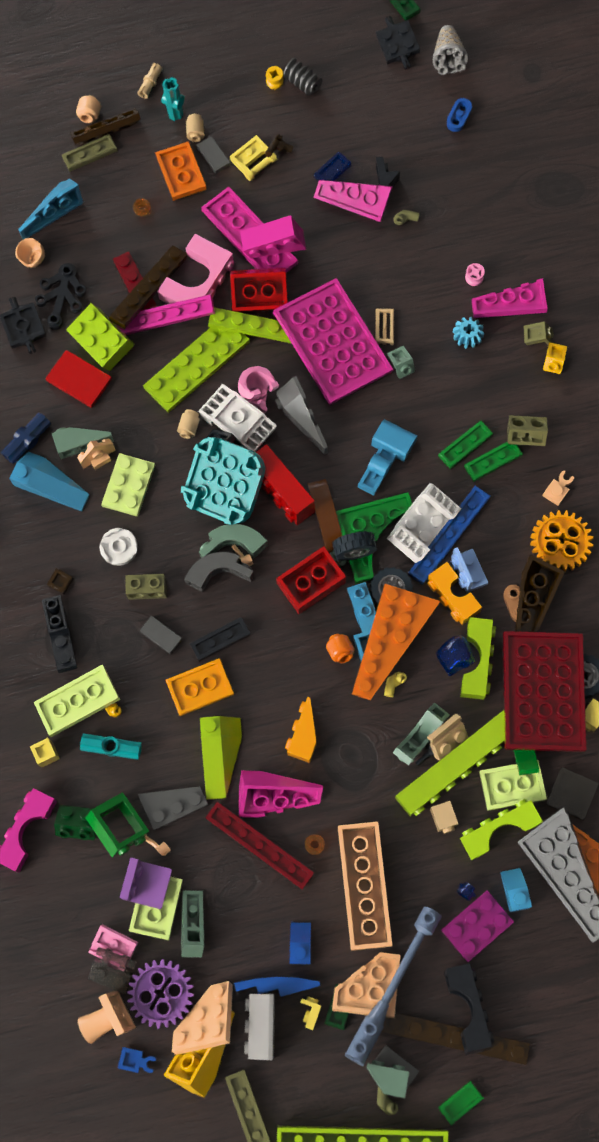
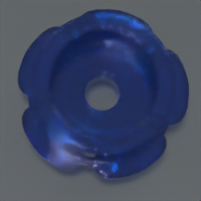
[457,882,476,901]

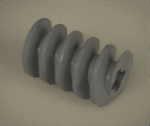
[284,58,323,96]

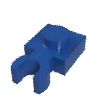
[118,1047,157,1073]

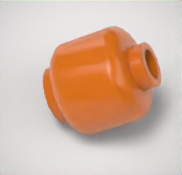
[326,634,355,663]

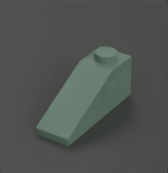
[52,427,114,459]
[181,891,204,957]

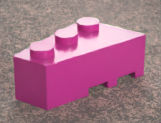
[240,215,306,258]

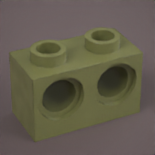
[507,415,548,446]
[125,574,167,600]

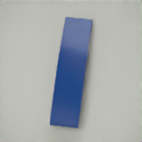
[234,977,321,997]

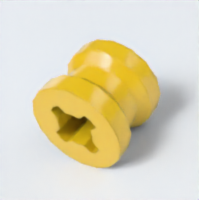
[266,66,284,89]

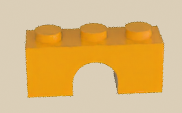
[427,562,482,625]

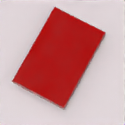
[45,350,112,408]

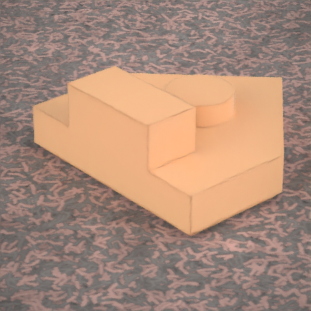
[77,438,115,470]

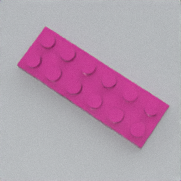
[201,187,298,273]

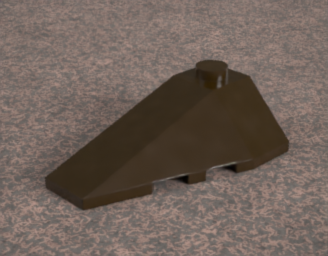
[515,555,565,632]

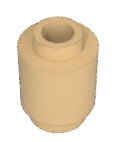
[186,114,204,142]
[177,409,200,439]

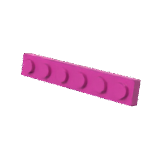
[115,294,215,335]

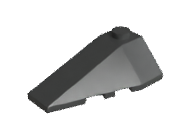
[275,376,328,455]

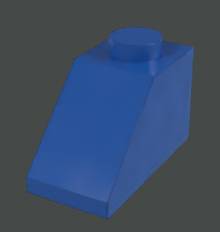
[290,922,311,965]

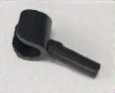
[415,744,434,766]

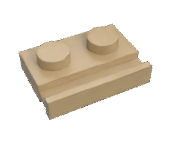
[427,714,468,761]

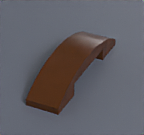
[307,479,342,553]

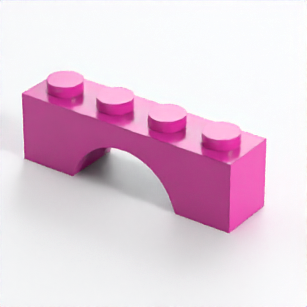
[0,788,57,873]

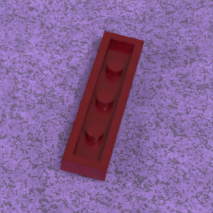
[113,251,157,311]

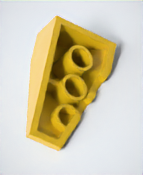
[164,1011,235,1098]

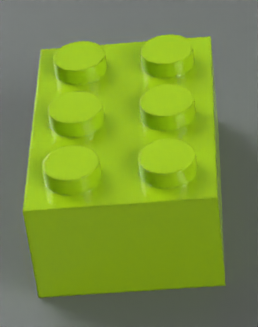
[66,303,135,371]

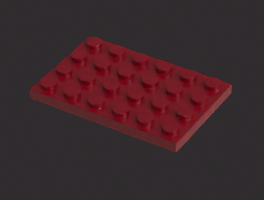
[503,631,586,752]

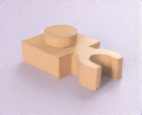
[543,471,574,506]

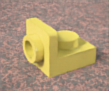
[300,996,322,1030]

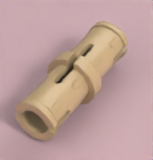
[138,63,163,99]

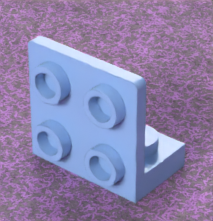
[450,547,488,593]

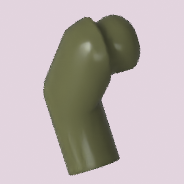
[394,210,420,225]
[377,1087,398,1115]

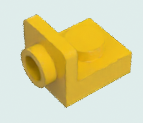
[543,342,567,374]

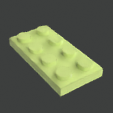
[34,665,120,737]

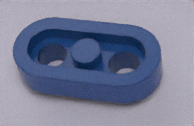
[447,98,472,132]

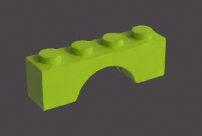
[461,617,496,700]
[460,799,543,860]

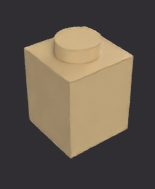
[430,801,458,834]

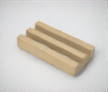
[375,309,394,345]

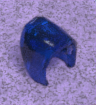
[436,635,476,676]

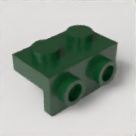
[54,805,95,840]

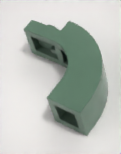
[199,524,268,558]
[393,703,450,765]

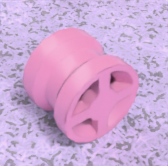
[465,263,485,286]

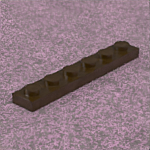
[109,245,187,329]

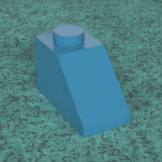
[500,868,532,913]

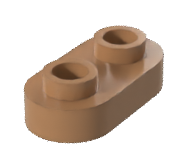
[503,585,520,622]

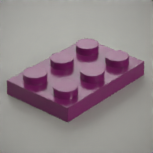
[441,891,514,962]

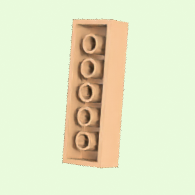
[338,822,392,951]

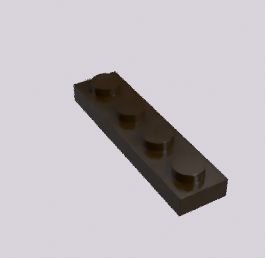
[70,108,141,145]

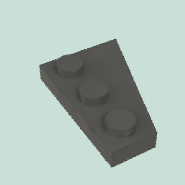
[138,786,209,831]

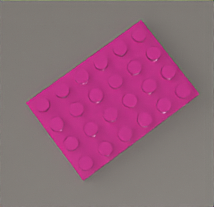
[273,278,393,405]

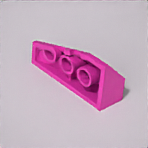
[239,770,323,818]

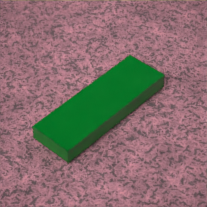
[438,420,493,469]
[464,441,523,482]

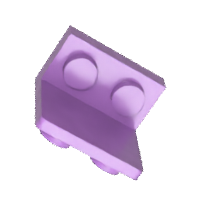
[120,858,172,909]

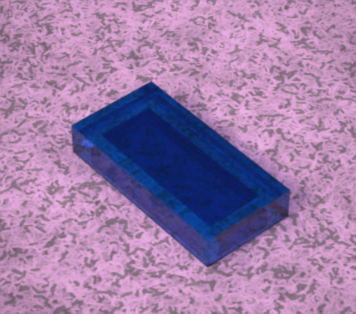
[314,151,351,181]

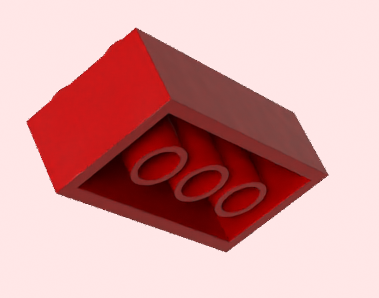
[256,444,315,526]

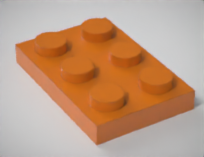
[155,141,206,201]

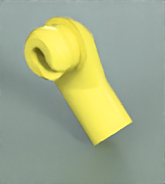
[384,672,407,697]

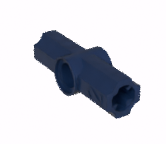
[1,412,51,464]

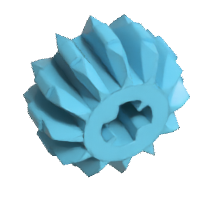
[453,317,484,349]

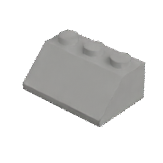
[244,994,275,1060]

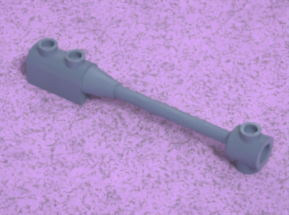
[345,906,442,1066]

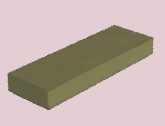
[62,134,118,172]

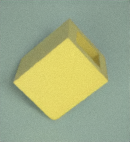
[30,738,60,767]

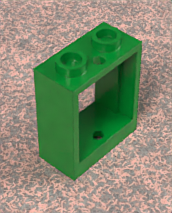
[86,792,149,857]

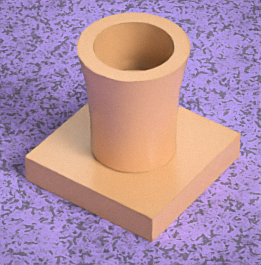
[78,990,136,1044]

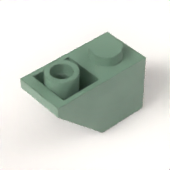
[366,1060,409,1098]

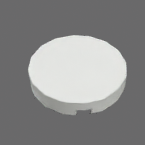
[99,528,138,566]

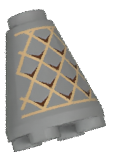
[433,25,468,75]

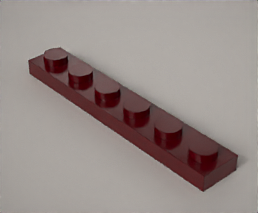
[205,802,314,890]

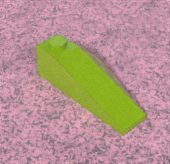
[200,716,242,800]

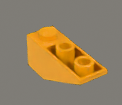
[285,697,317,763]

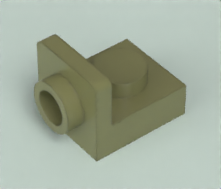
[524,321,554,345]

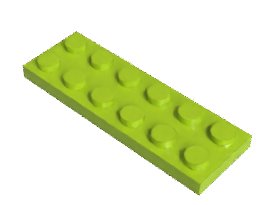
[143,327,250,413]

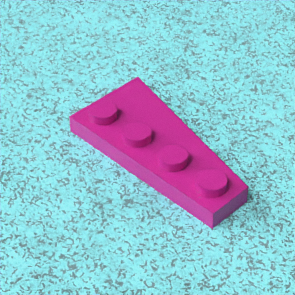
[314,180,393,222]
[472,278,548,318]

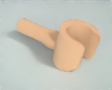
[232,544,253,566]
[144,836,171,856]

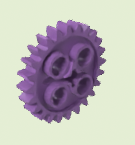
[127,959,194,1028]

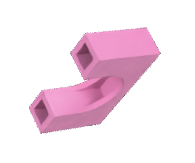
[157,234,234,319]

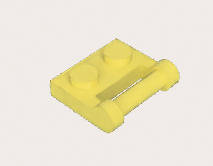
[230,135,277,181]

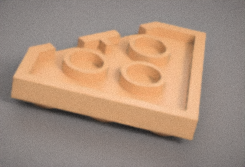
[332,952,401,1018]
[172,981,233,1055]

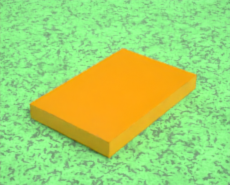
[166,658,234,716]

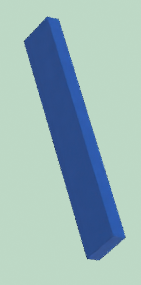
[408,486,490,585]

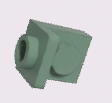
[387,346,415,379]

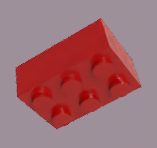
[230,268,288,311]
[276,546,346,614]

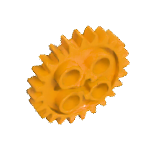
[530,510,593,572]

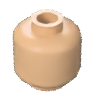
[76,95,101,123]

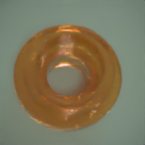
[133,198,151,216]
[305,834,325,855]

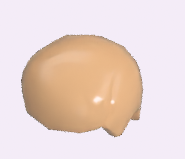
[15,238,45,268]

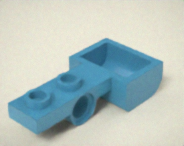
[358,419,418,496]
[347,582,376,661]

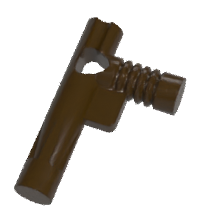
[265,134,294,157]

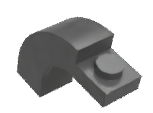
[184,552,254,592]

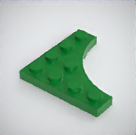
[336,492,412,584]

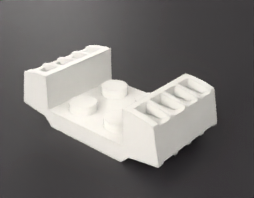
[199,384,277,452]
[387,483,461,563]

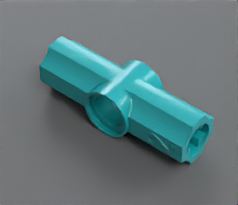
[161,77,185,121]
[80,733,142,760]

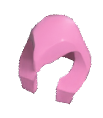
[238,366,279,413]

